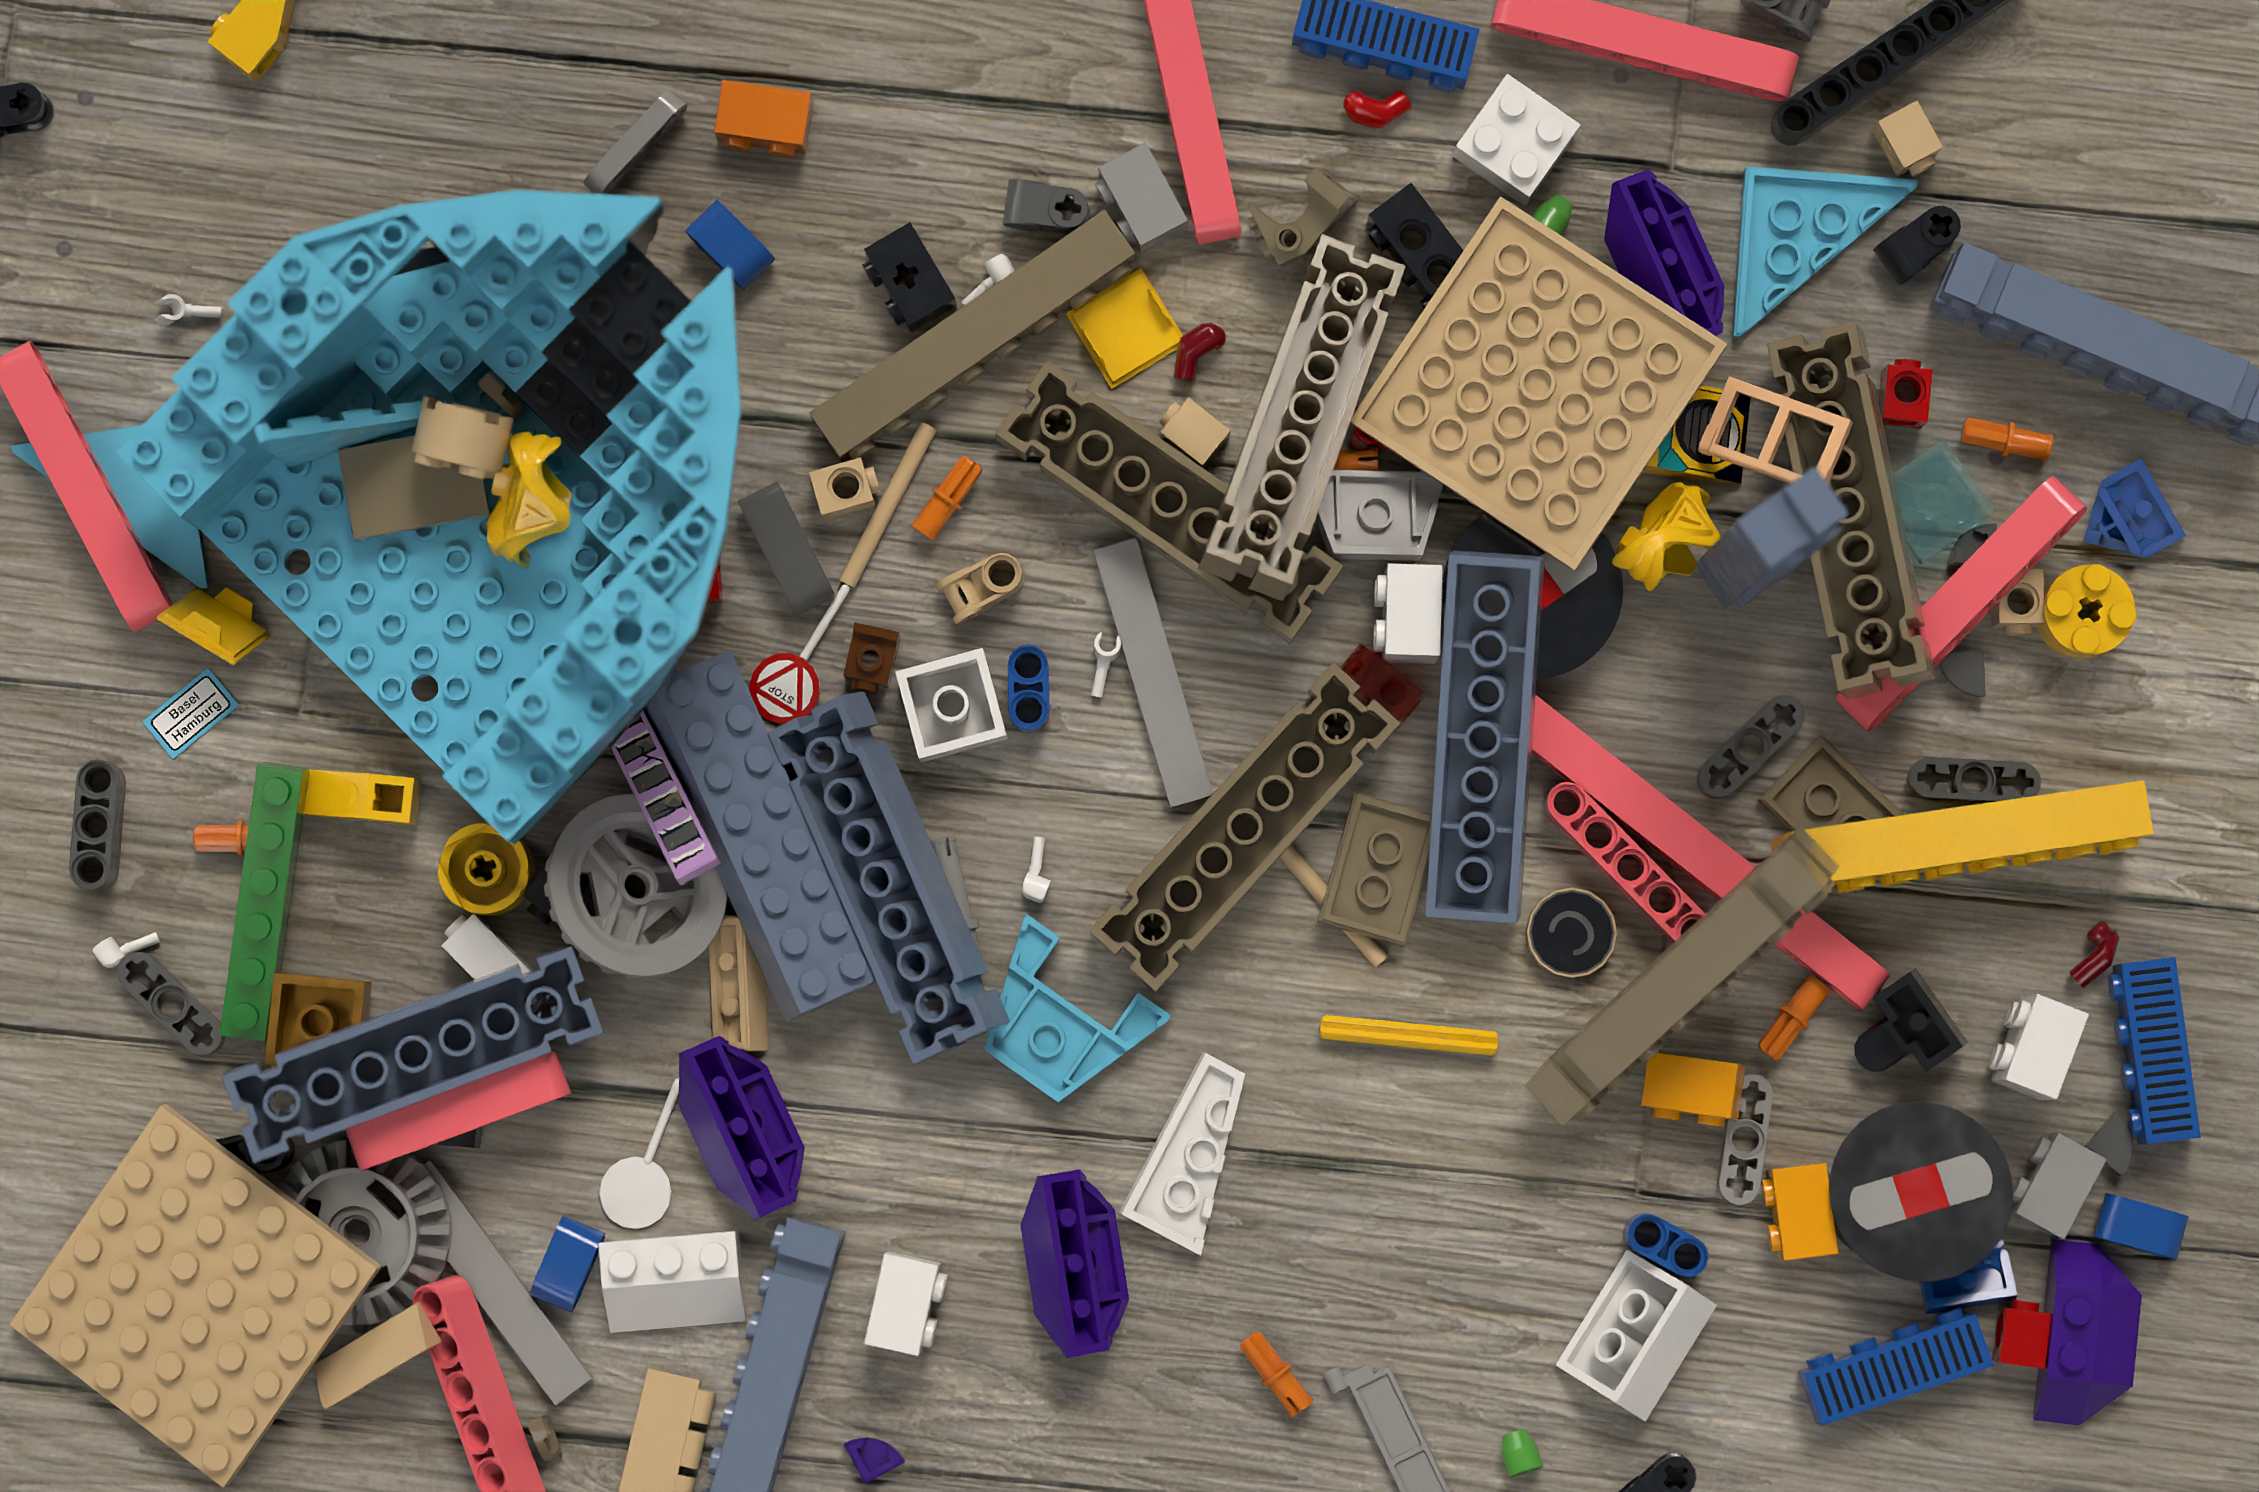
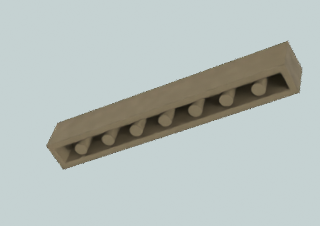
[809,209,1135,463]

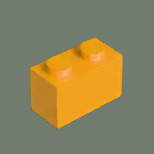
[1641,1053,1746,1127]
[1761,1163,1839,1261]

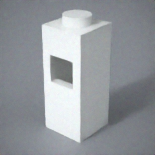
[441,914,552,1013]

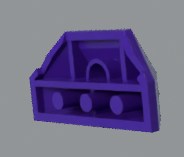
[1604,169,1724,336]
[679,1036,805,1219]
[1020,1169,1129,1358]
[2033,1239,2142,1426]

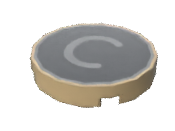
[1526,887,1617,978]

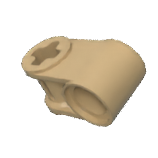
[935,553,1024,625]

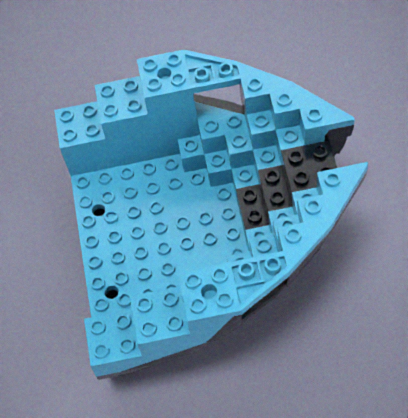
[115,190,742,845]

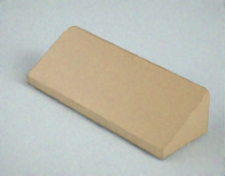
[708,916,769,1052]
[313,1302,442,1410]

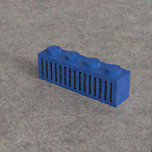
[1292,0,1480,92]
[2108,957,2201,1144]
[1798,1307,1994,1426]

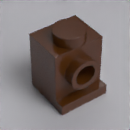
[843,622,901,694]

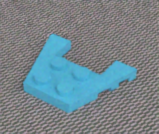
[984,915,1171,1102]

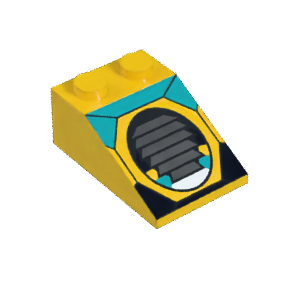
[1642,385,1751,485]

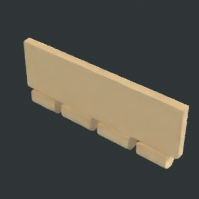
[618,1368,716,1492]

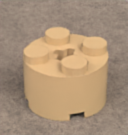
[411,397,514,479]

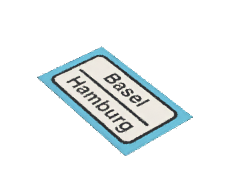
[142,668,239,759]

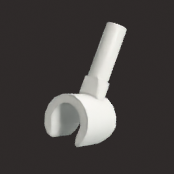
[962,254,1014,306]
[155,294,221,326]
[1091,632,1121,698]
[1022,837,1051,903]
[93,932,160,968]

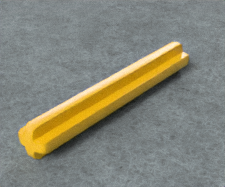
[1319,1015,1499,1056]

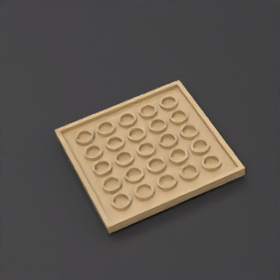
[1350,196,1727,572]
[9,1104,382,1488]

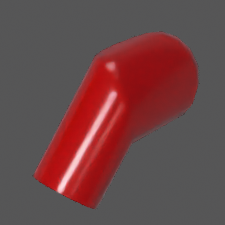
[1343,90,1412,129]

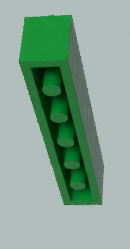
[220,762,310,1042]

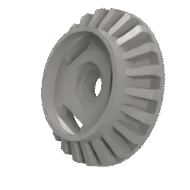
[544,794,727,979]
[277,1139,452,1325]

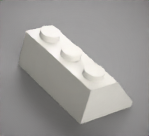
[598,1230,747,1333]
[1556,1250,1717,1421]

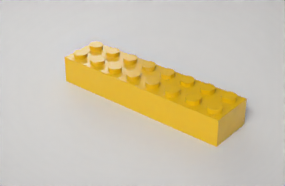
[1770,780,2154,894]

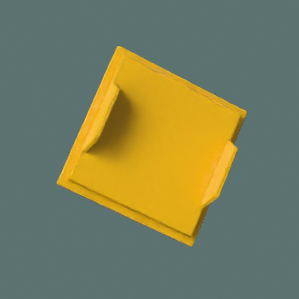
[1065,268,1183,390]
[156,587,271,666]

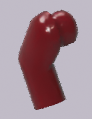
[1173,323,1226,381]
[2069,921,2119,988]

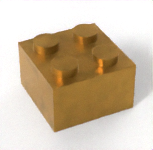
[264,972,372,1065]

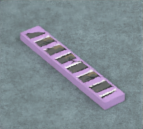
[611,709,721,885]

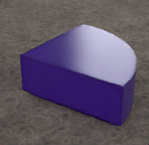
[844,1437,906,1484]

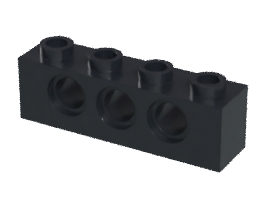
[1366,182,1464,309]

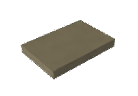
[338,435,490,541]
[1758,735,1905,894]
[1317,792,1432,948]

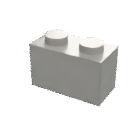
[1095,142,1188,253]
[2011,1133,2107,1239]

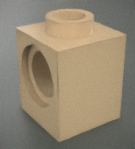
[1871,101,1943,177]
[1159,397,1231,468]
[809,457,881,521]
[1992,569,2045,636]

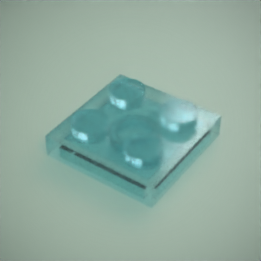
[1893,438,1996,564]

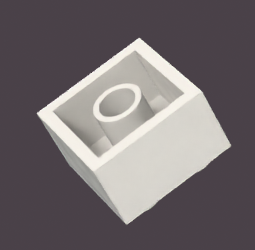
[1452,74,1581,207]
[1373,563,1442,664]
[895,648,1008,763]
[1988,994,2089,1100]
[864,1252,948,1356]

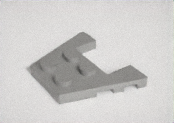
[1316,469,1443,561]

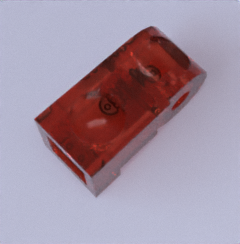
[1339,643,1424,729]

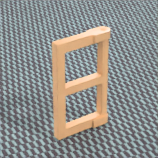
[1698,376,1853,485]

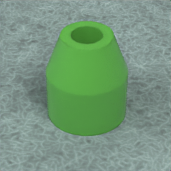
[1532,195,1573,236]
[1502,1429,1544,1478]

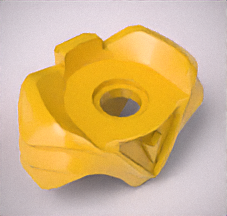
[486,432,572,569]
[1612,482,1720,591]

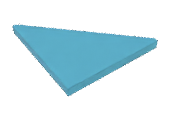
[1732,166,1917,339]
[254,397,452,467]
[12,425,210,590]

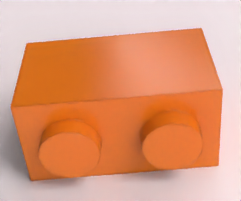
[714,80,814,158]

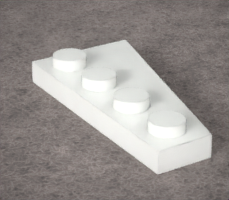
[1119,1052,1245,1256]

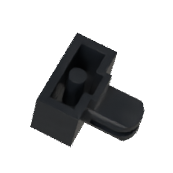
[1854,968,1968,1072]

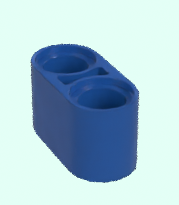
[685,200,776,291]
[1008,644,1050,734]
[2094,1193,2189,1260]
[1623,1213,1709,1277]
[529,1216,606,1313]

